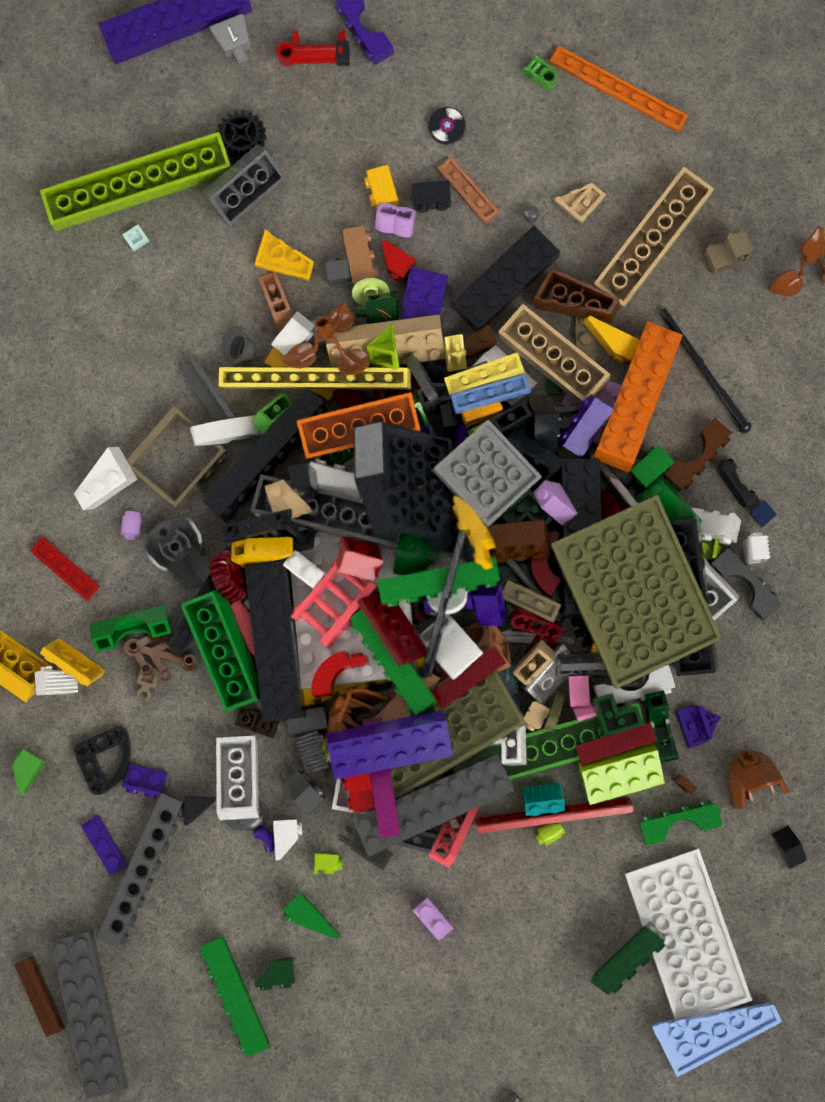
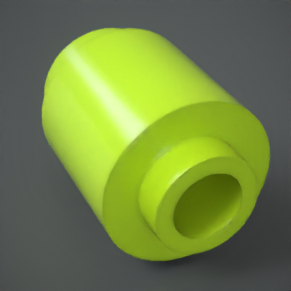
[535,822,565,847]

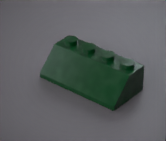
[590,921,666,995]

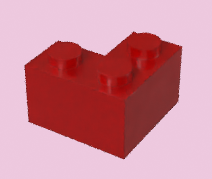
[342,773,376,813]

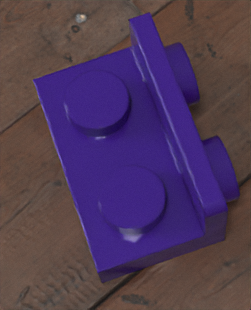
[122,764,167,798]

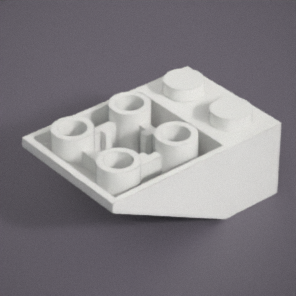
[419,614,483,680]

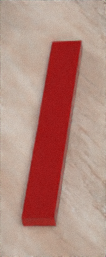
[476,797,633,833]

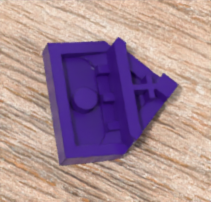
[675,705,721,748]

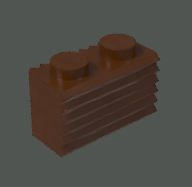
[463,325,497,360]

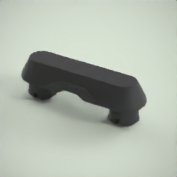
[717,459,758,507]

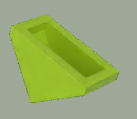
[366,322,399,370]

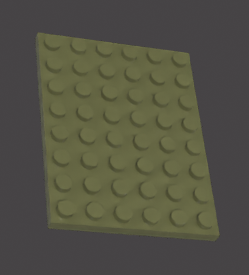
[550,495,722,689]

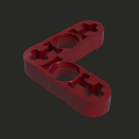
[509,608,562,655]

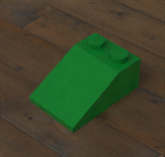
[636,477,702,523]

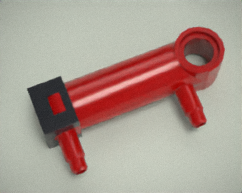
[276,30,350,67]

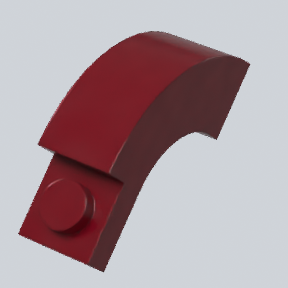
[530,530,561,598]

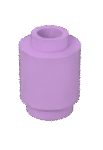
[121,511,142,540]

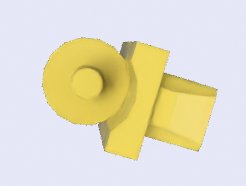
[443,334,467,372]

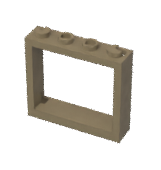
[127,406,227,510]

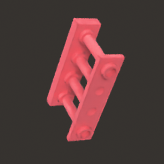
[291,558,379,649]

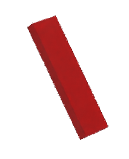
[30,536,100,601]

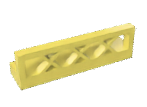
[444,352,527,395]

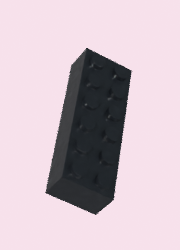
[452,226,560,331]

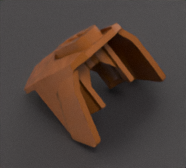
[327,688,390,733]
[727,750,789,809]

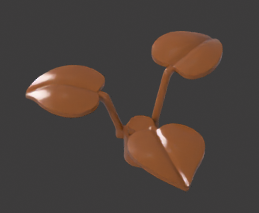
[769,226,825,296]
[281,302,370,375]

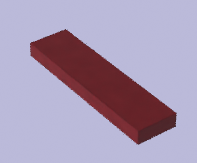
[432,646,506,709]
[575,723,657,765]

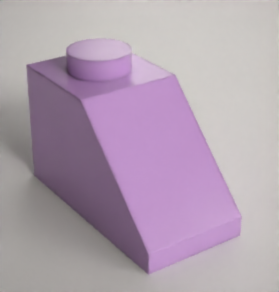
[533,480,577,526]

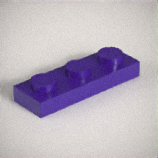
[81,815,128,876]

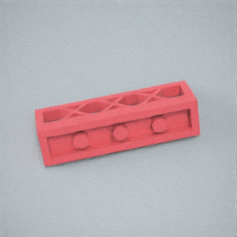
[428,807,479,867]

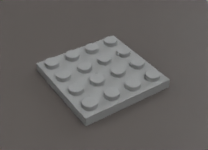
[432,420,542,527]

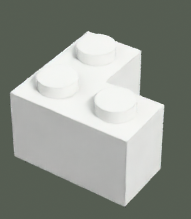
[490,725,527,765]

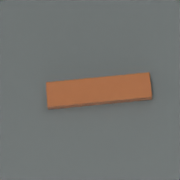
[437,157,500,225]

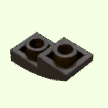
[234,707,280,739]

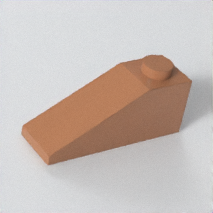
[258,272,293,331]

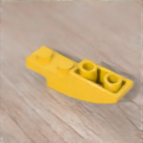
[453,496,495,570]

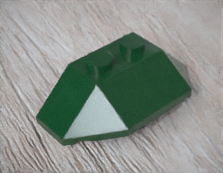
[393,514,440,576]

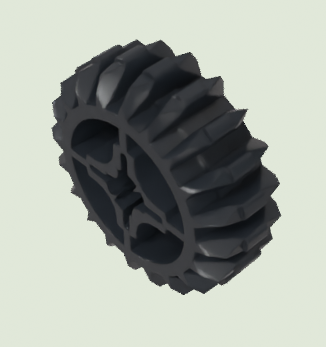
[216,110,267,160]

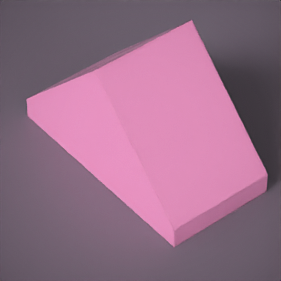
[567,675,590,707]

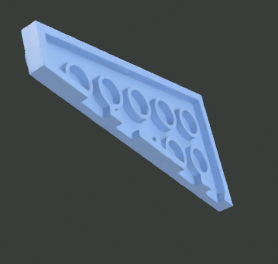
[651,1002,782,1077]

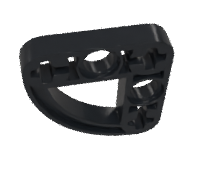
[74,726,131,795]

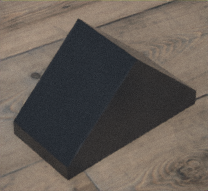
[183,795,217,826]
[771,825,807,869]

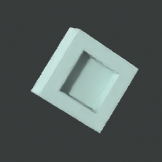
[122,225,149,251]

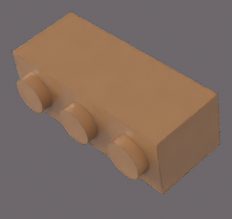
[342,225,378,286]

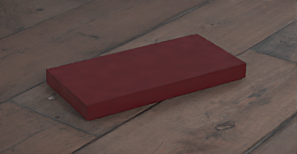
[357,592,427,667]

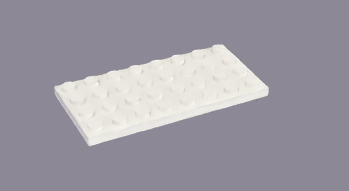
[625,849,752,1019]

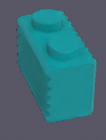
[522,782,565,816]

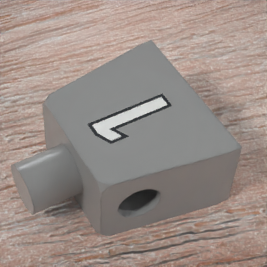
[210,14,251,63]

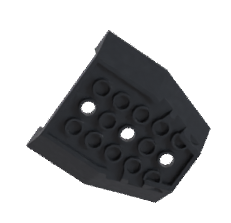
[353,422,457,552]

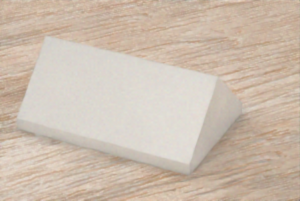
[520,644,572,705]

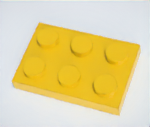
[40,638,106,687]

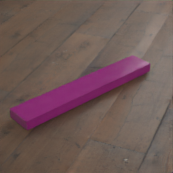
[362,717,400,838]

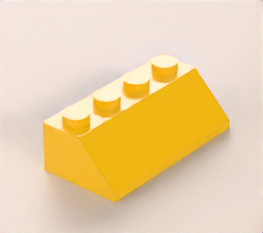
[0,630,54,702]

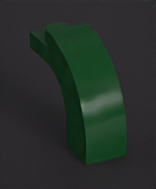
[645,690,678,763]

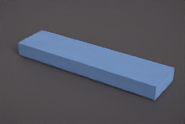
[450,373,531,414]

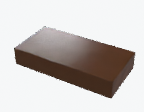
[673,775,698,794]

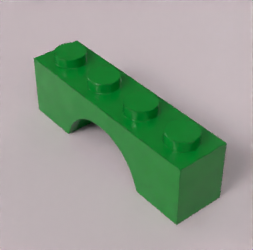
[90,604,172,652]
[639,800,723,846]

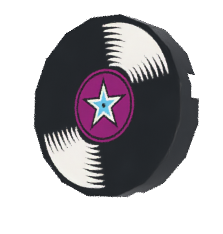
[429,107,466,145]

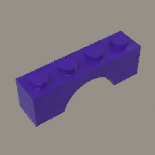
[335,0,394,65]

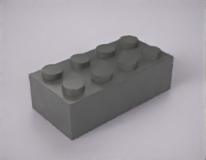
[201,144,286,227]

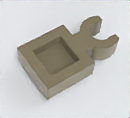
[136,667,159,701]

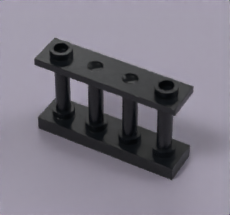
[223,509,316,552]

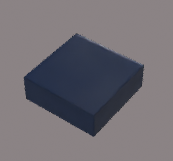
[749,500,777,527]

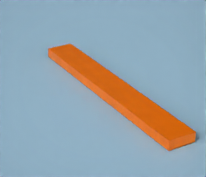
[549,45,689,133]

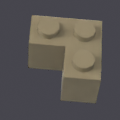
[704,230,754,275]

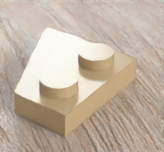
[554,183,606,224]
[265,480,313,519]

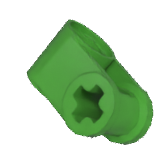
[522,55,557,90]

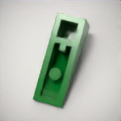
[283,892,341,939]

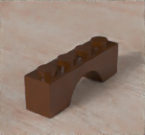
[663,417,732,492]

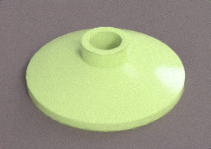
[352,278,390,306]

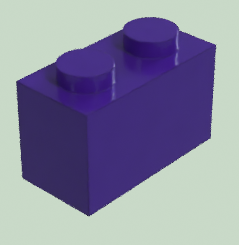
[472,584,507,627]

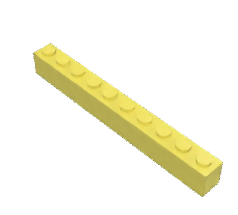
[219,367,411,389]

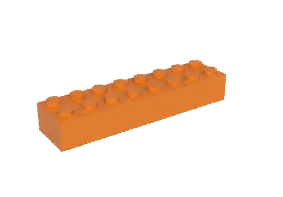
[593,321,683,473]

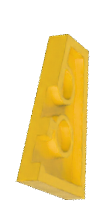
[255,230,314,281]

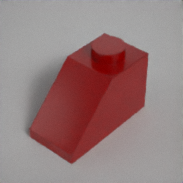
[382,240,416,282]

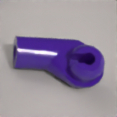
[253,827,275,852]

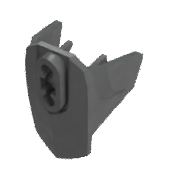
[144,517,211,589]

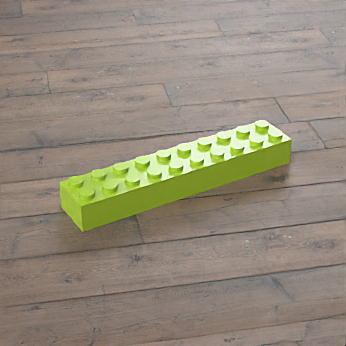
[40,132,231,232]

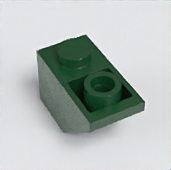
[255,957,296,990]

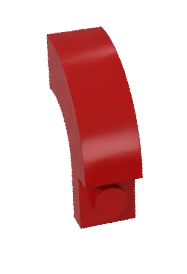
[311,651,370,698]

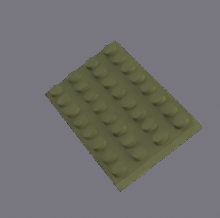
[390,670,527,800]

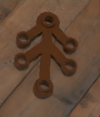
[124,634,197,681]

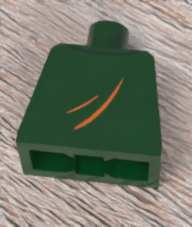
[355,291,399,324]

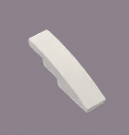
[190,415,263,446]

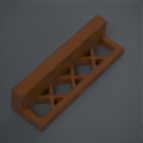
[14,956,65,1037]

